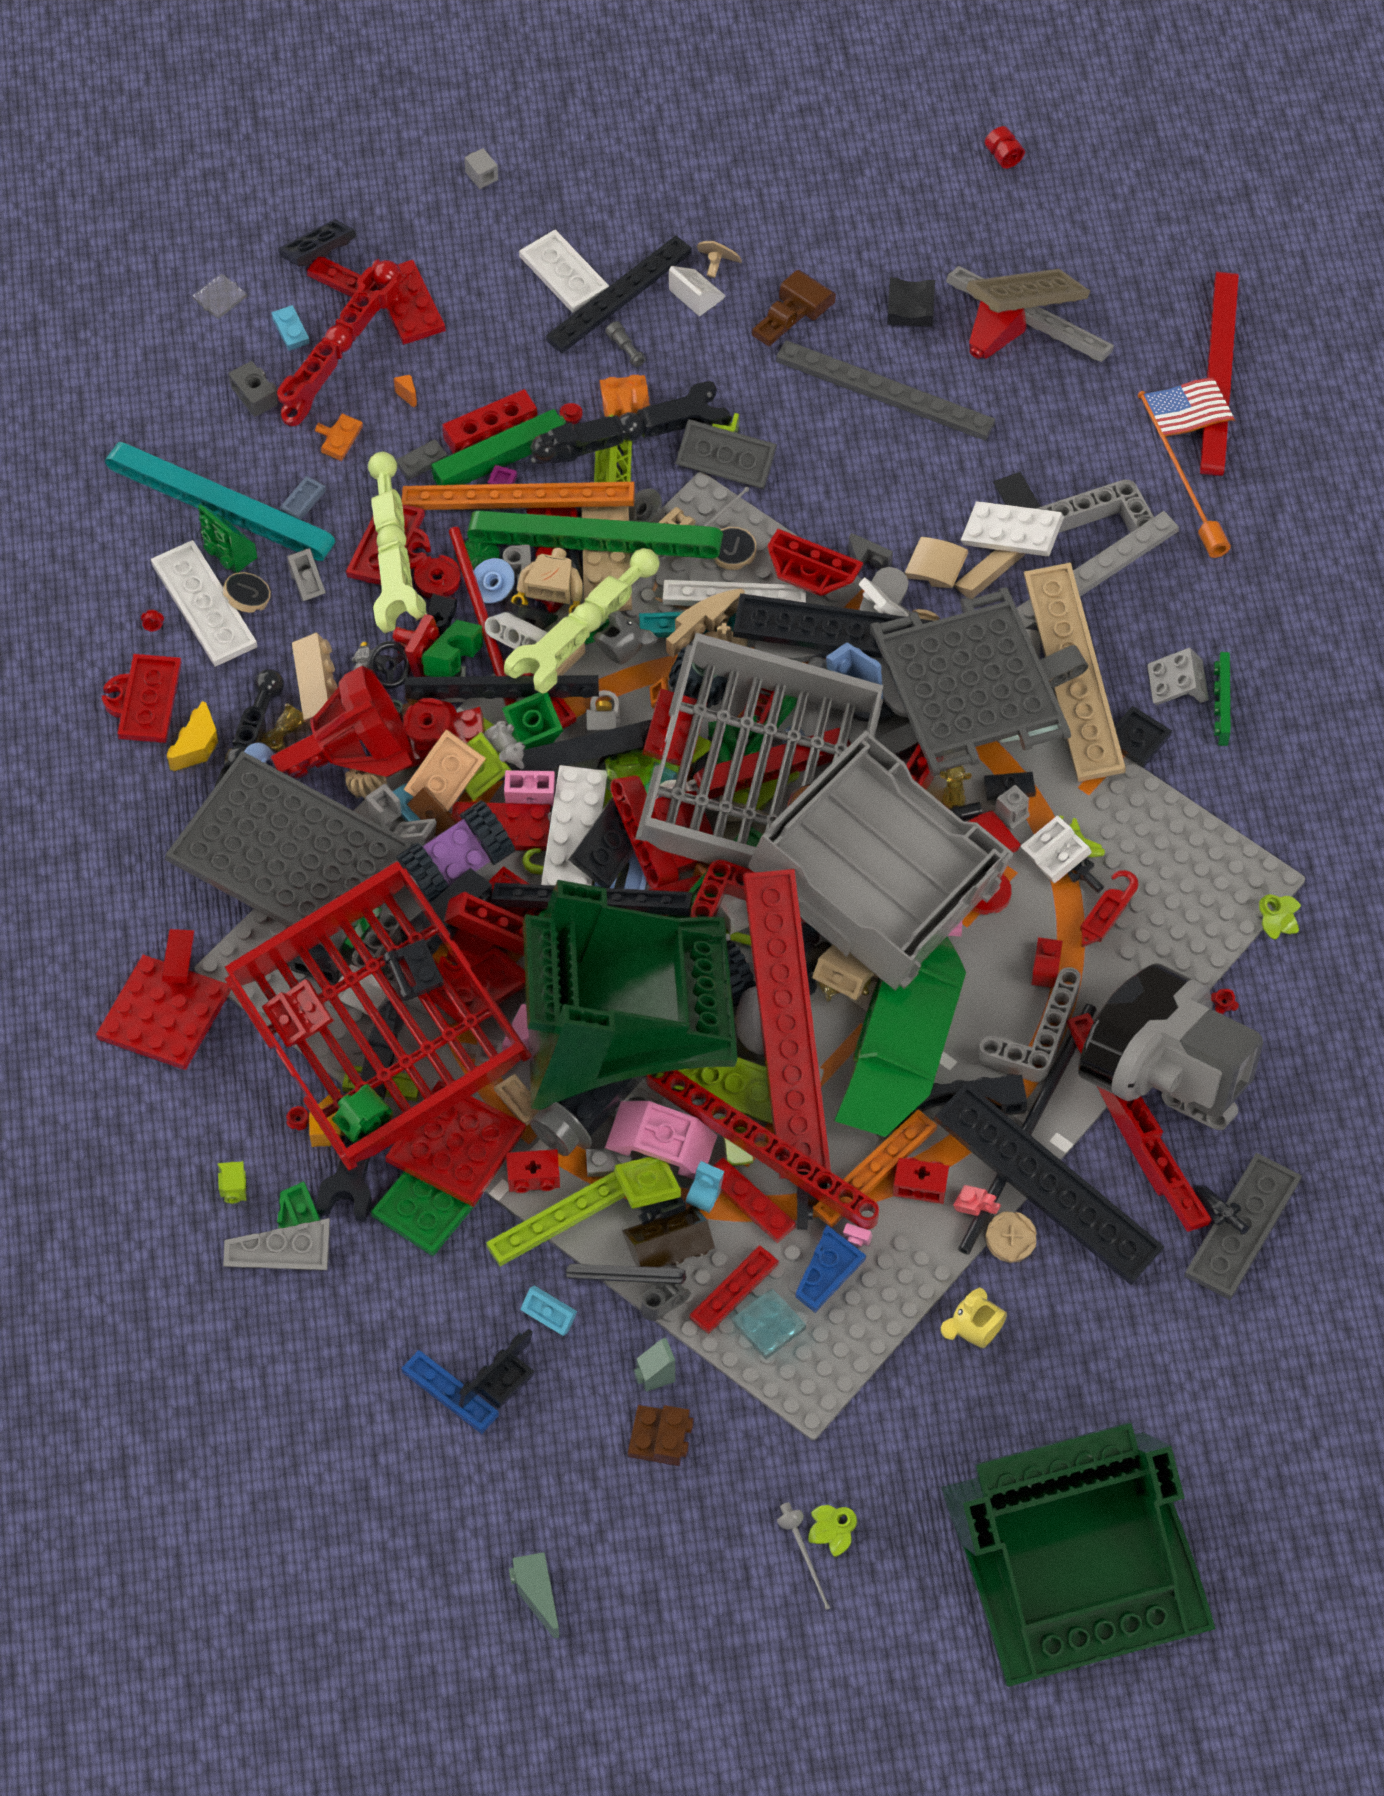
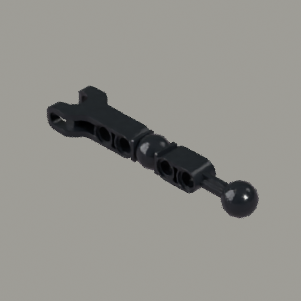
[213,669,284,790]

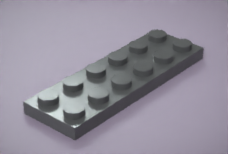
[1184,1152,1302,1301]

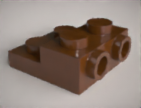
[628,1405,694,1466]

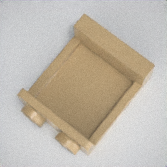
[812,945,879,1000]

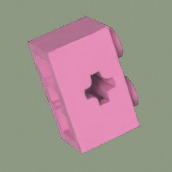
[504,770,556,806]

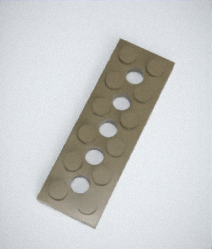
[966,269,1090,313]

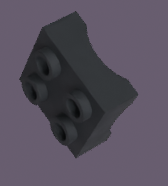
[887,277,935,327]

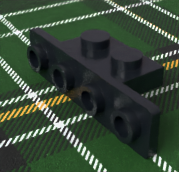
[458,1329,534,1409]

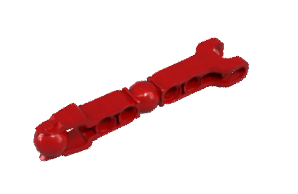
[277,258,407,426]

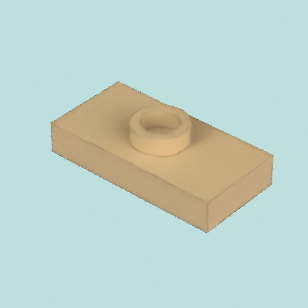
[494,1074,539,1126]

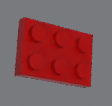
[642,688,707,766]

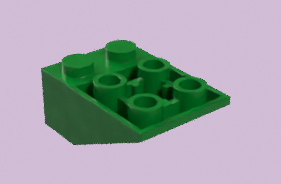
[198,504,257,573]

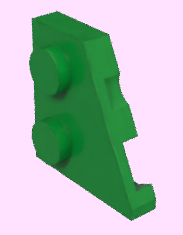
[277,1181,321,1229]

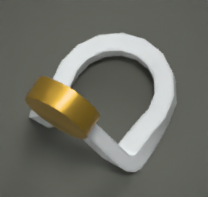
[590,691,620,717]

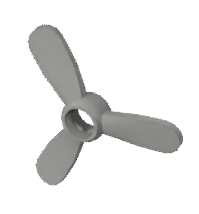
[754,567,909,717]

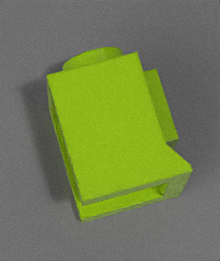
[218,1161,246,1204]

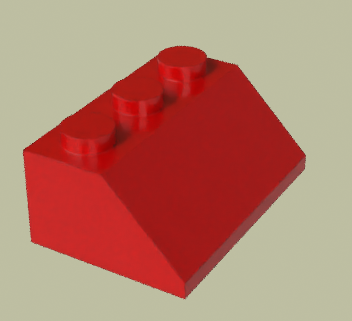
[653,791,713,874]

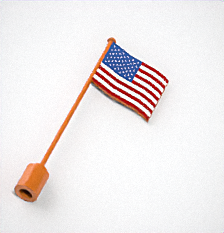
[1138,378,1235,558]

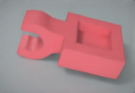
[953,1185,1001,1216]

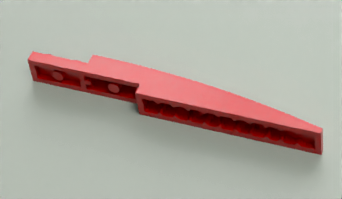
[1066,1013,1212,1232]

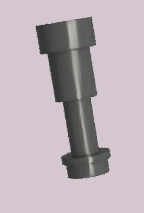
[605,321,646,367]

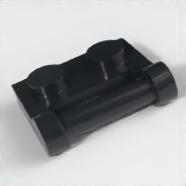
[382,939,444,1001]

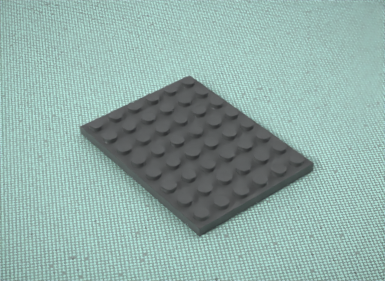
[165,751,412,951]

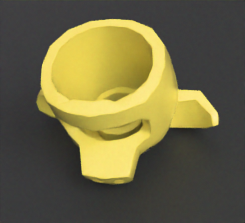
[941,1287,1007,1349]

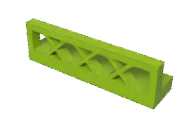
[594,414,632,482]

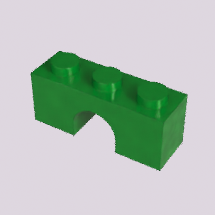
[422,620,483,677]

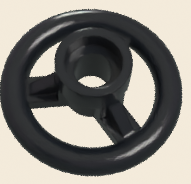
[367,641,411,689]

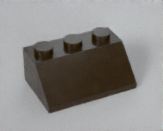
[622,1206,715,1268]

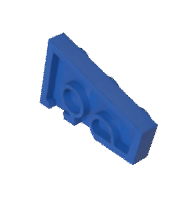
[795,1224,866,1313]

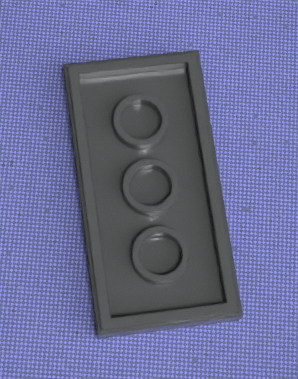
[675,419,778,490]

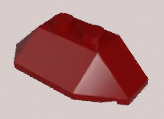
[767,528,863,596]

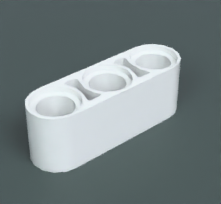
[485,612,547,649]

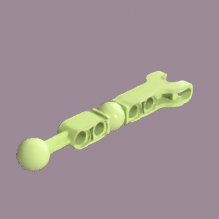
[368,452,427,634]
[504,548,660,694]

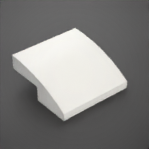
[1020,815,1092,883]

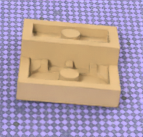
[905,537,968,588]

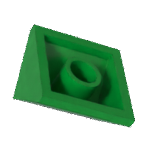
[502,692,563,750]

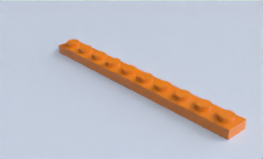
[401,482,635,510]

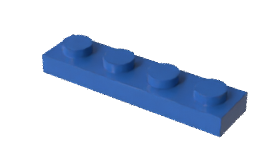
[401,1350,499,1434]

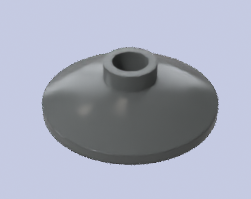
[629,489,662,523]

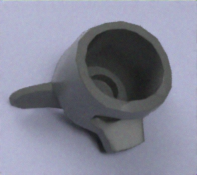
[592,611,658,665]

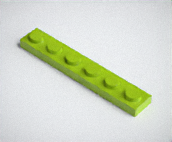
[486,1172,626,1267]

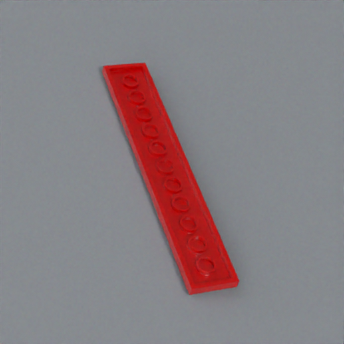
[743,869,831,1179]

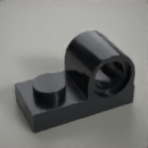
[797,1172,828,1230]

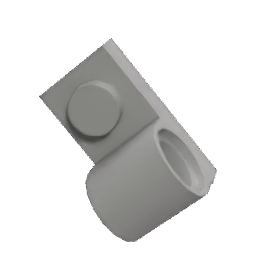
[503,545,531,597]

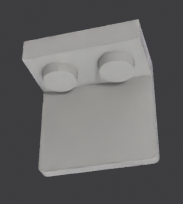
[1147,648,1209,705]

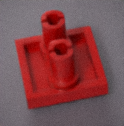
[393,614,440,677]

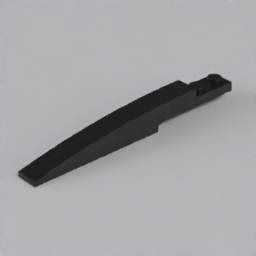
[500,719,652,781]

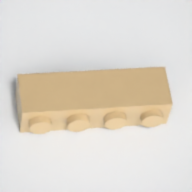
[292,632,338,727]

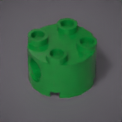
[332,1084,393,1144]

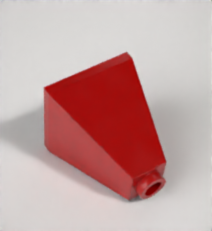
[969,301,1027,359]

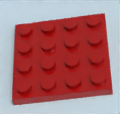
[96,955,231,1070]
[385,1080,527,1207]

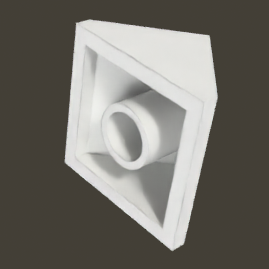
[669,266,725,316]

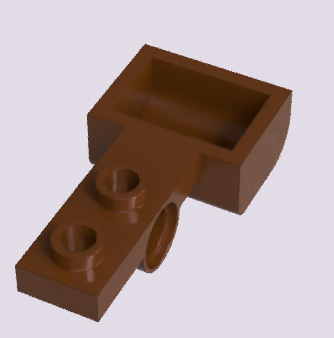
[752,270,836,347]

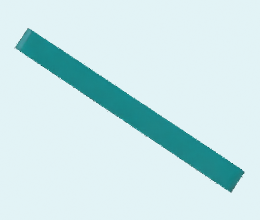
[105,442,336,561]

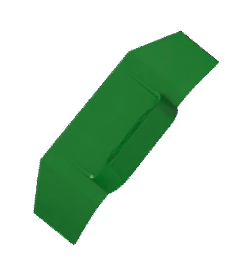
[834,937,966,1137]

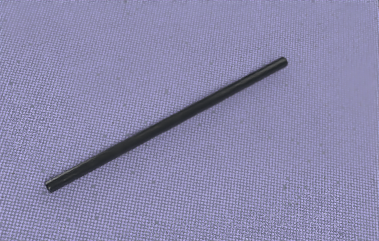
[958,1004,1097,1255]

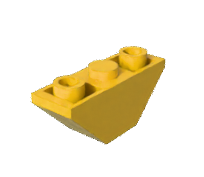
[167,701,218,771]

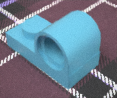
[685,1161,724,1213]

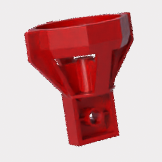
[271,666,412,779]

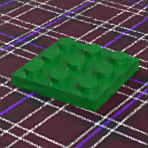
[371,1172,480,1257]

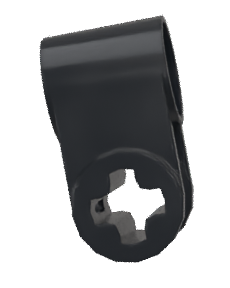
[427,594,457,636]

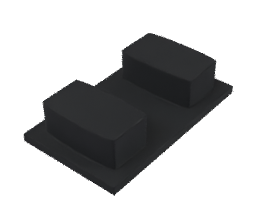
[993,472,1041,509]

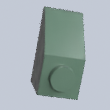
[634,1338,675,1392]

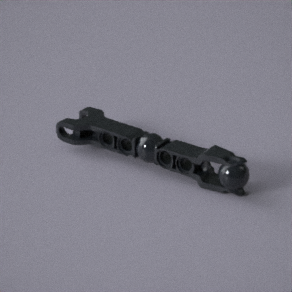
[530,381,732,464]
[316,1001,405,1222]

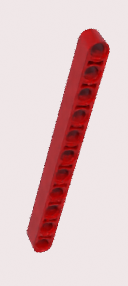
[1200,271,1239,476]
[646,1070,879,1230]

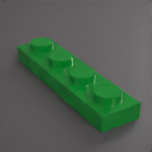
[1213,652,1230,746]

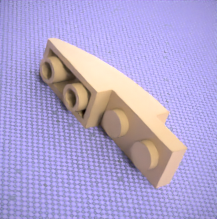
[666,588,745,657]

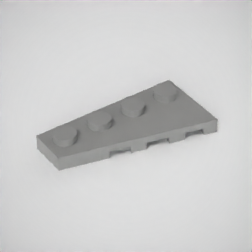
[223,1218,330,1271]

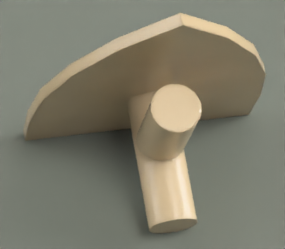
[697,241,742,278]

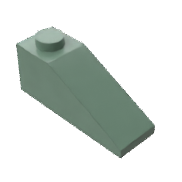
[509,1552,559,1638]

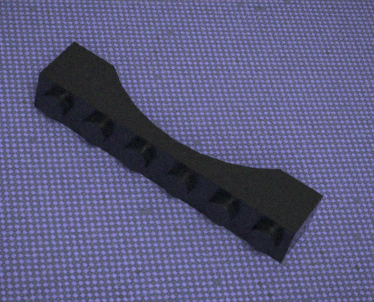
[895,1074,1027,1129]

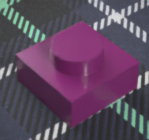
[487,465,517,484]

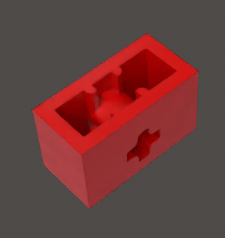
[506,1149,560,1193]
[893,1157,949,1204]

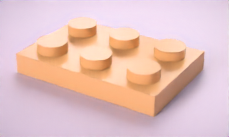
[404,730,487,812]

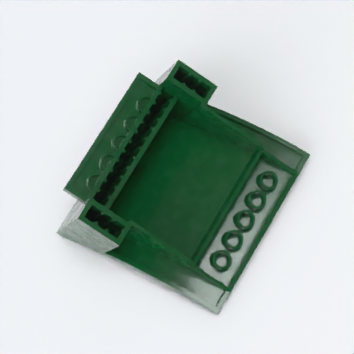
[523,880,738,1110]
[941,1422,1216,1687]

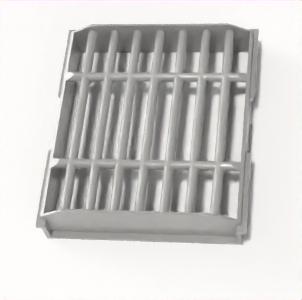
[635,633,884,870]

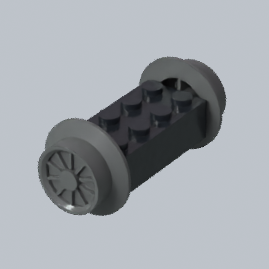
[530,1075,646,1156]

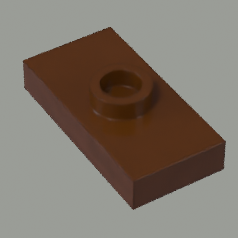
[407,787,458,837]

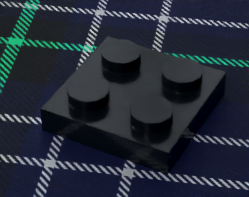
[1115,706,1172,768]

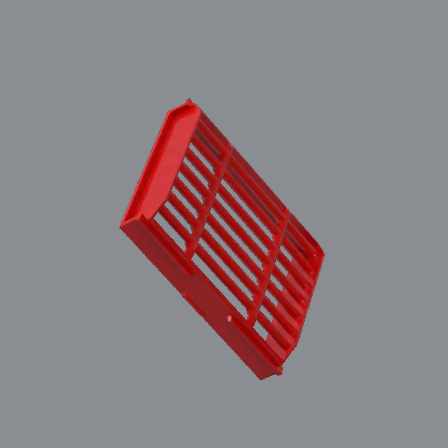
[225,861,532,1171]

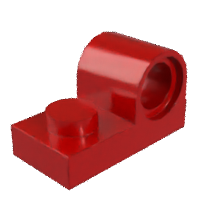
[1031,937,1063,988]

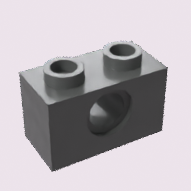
[228,361,278,417]

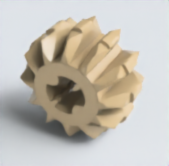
[345,768,387,799]

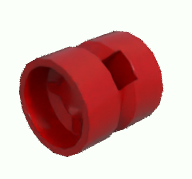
[985,126,1025,169]

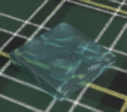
[732,1288,806,1360]

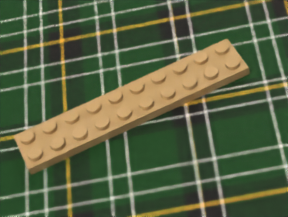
[1024,563,1126,782]

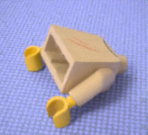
[511,548,583,614]

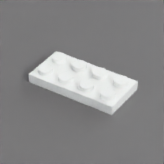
[519,230,609,313]
[961,501,1064,556]

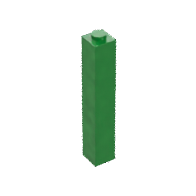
[431,409,566,485]

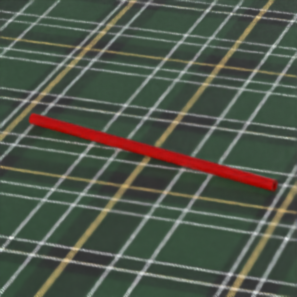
[449,527,517,706]

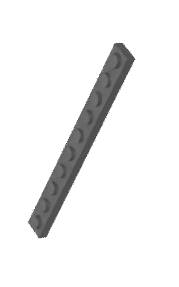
[776,340,995,441]

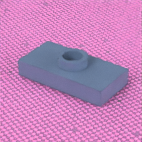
[279,476,326,520]

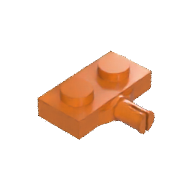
[315,413,363,461]

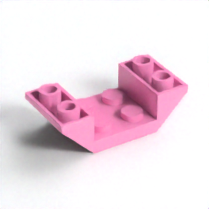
[605,1101,717,1180]

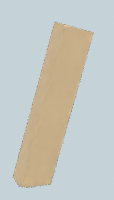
[954,550,1027,599]

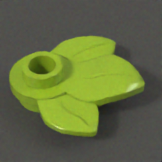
[1259,894,1301,940]
[808,1505,857,1557]

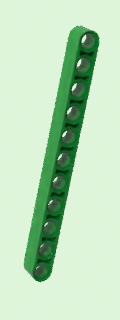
[467,511,723,559]

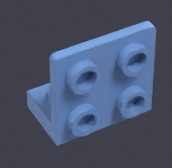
[826,643,883,699]

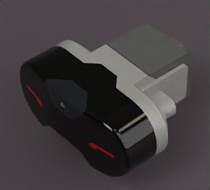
[1078,963,1263,1130]

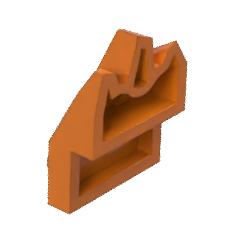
[599,375,650,417]

